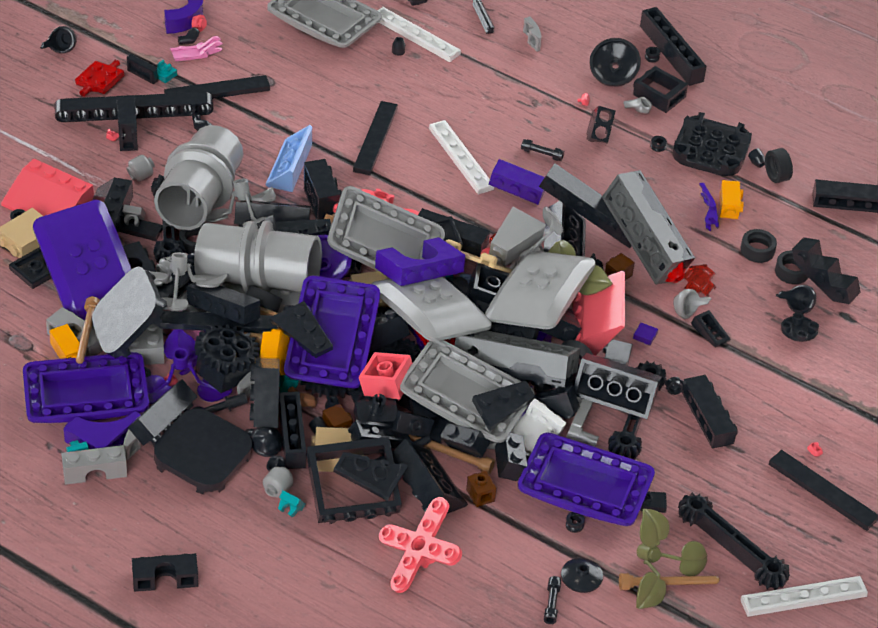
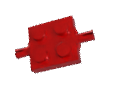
[75,59,125,97]

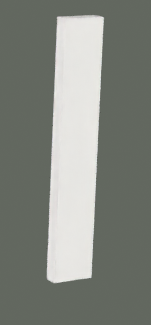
[377,7,461,62]
[429,120,494,194]
[741,576,868,617]

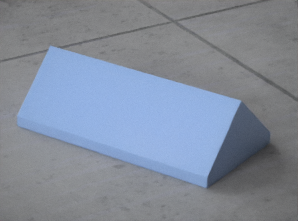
[265,125,312,192]

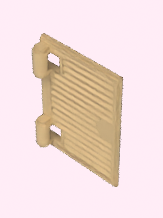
[446,239,513,273]

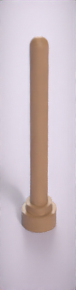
[76,297,100,364]
[409,435,495,475]
[619,573,720,590]

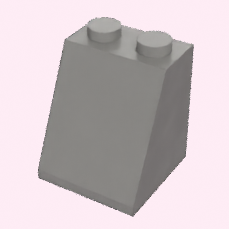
[489,207,546,266]

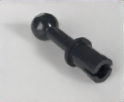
[193,392,248,413]

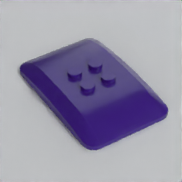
[33,200,131,320]
[284,276,380,388]
[23,352,149,423]
[518,433,655,526]

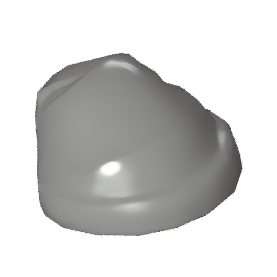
[673,289,712,319]

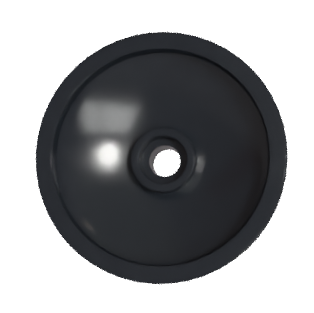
[589,38,641,87]

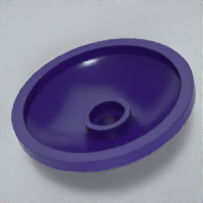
[317,235,352,280]

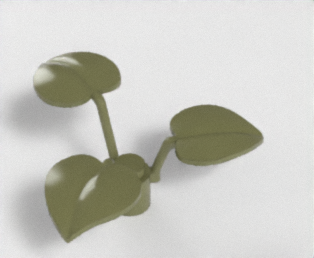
[548,240,612,295]
[636,509,707,609]

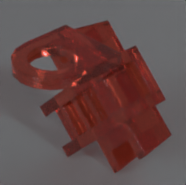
[683,264,717,297]

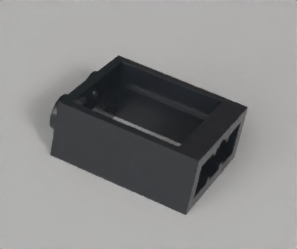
[633,66,688,113]
[117,95,138,151]

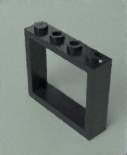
[306,437,402,524]

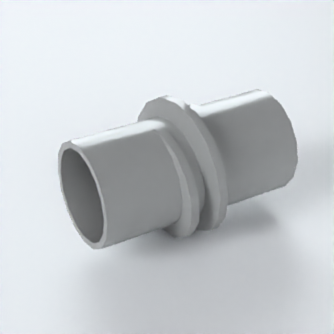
[154,125,244,230]
[194,220,322,293]

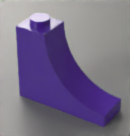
[64,411,141,449]

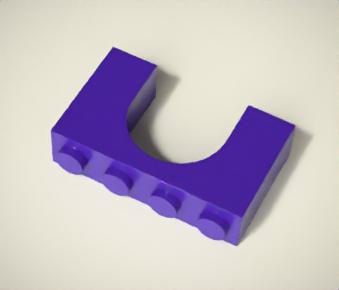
[375,237,465,286]

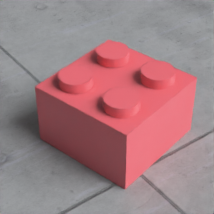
[359,352,413,399]

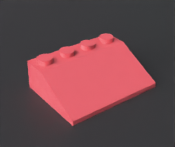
[1,159,94,216]
[572,271,625,355]

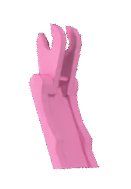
[170,36,223,61]

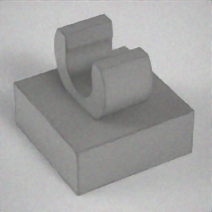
[122,204,146,227]

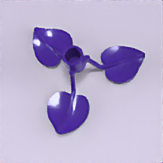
[146,329,232,404]

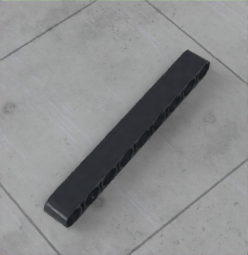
[54,92,214,122]

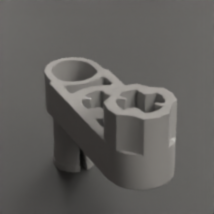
[566,397,599,447]

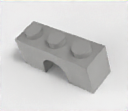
[46,307,103,357]
[61,445,127,485]

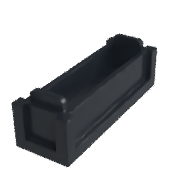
[348,420,411,449]

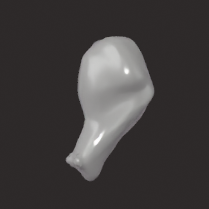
[623,97,652,114]

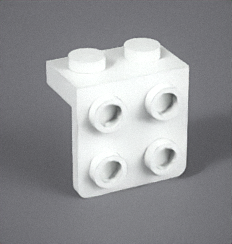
[511,399,566,453]

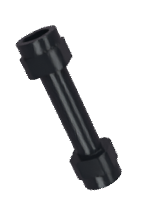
[521,139,564,161]
[544,576,561,624]

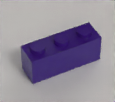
[488,159,545,205]

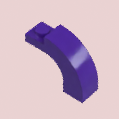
[164,0,203,34]

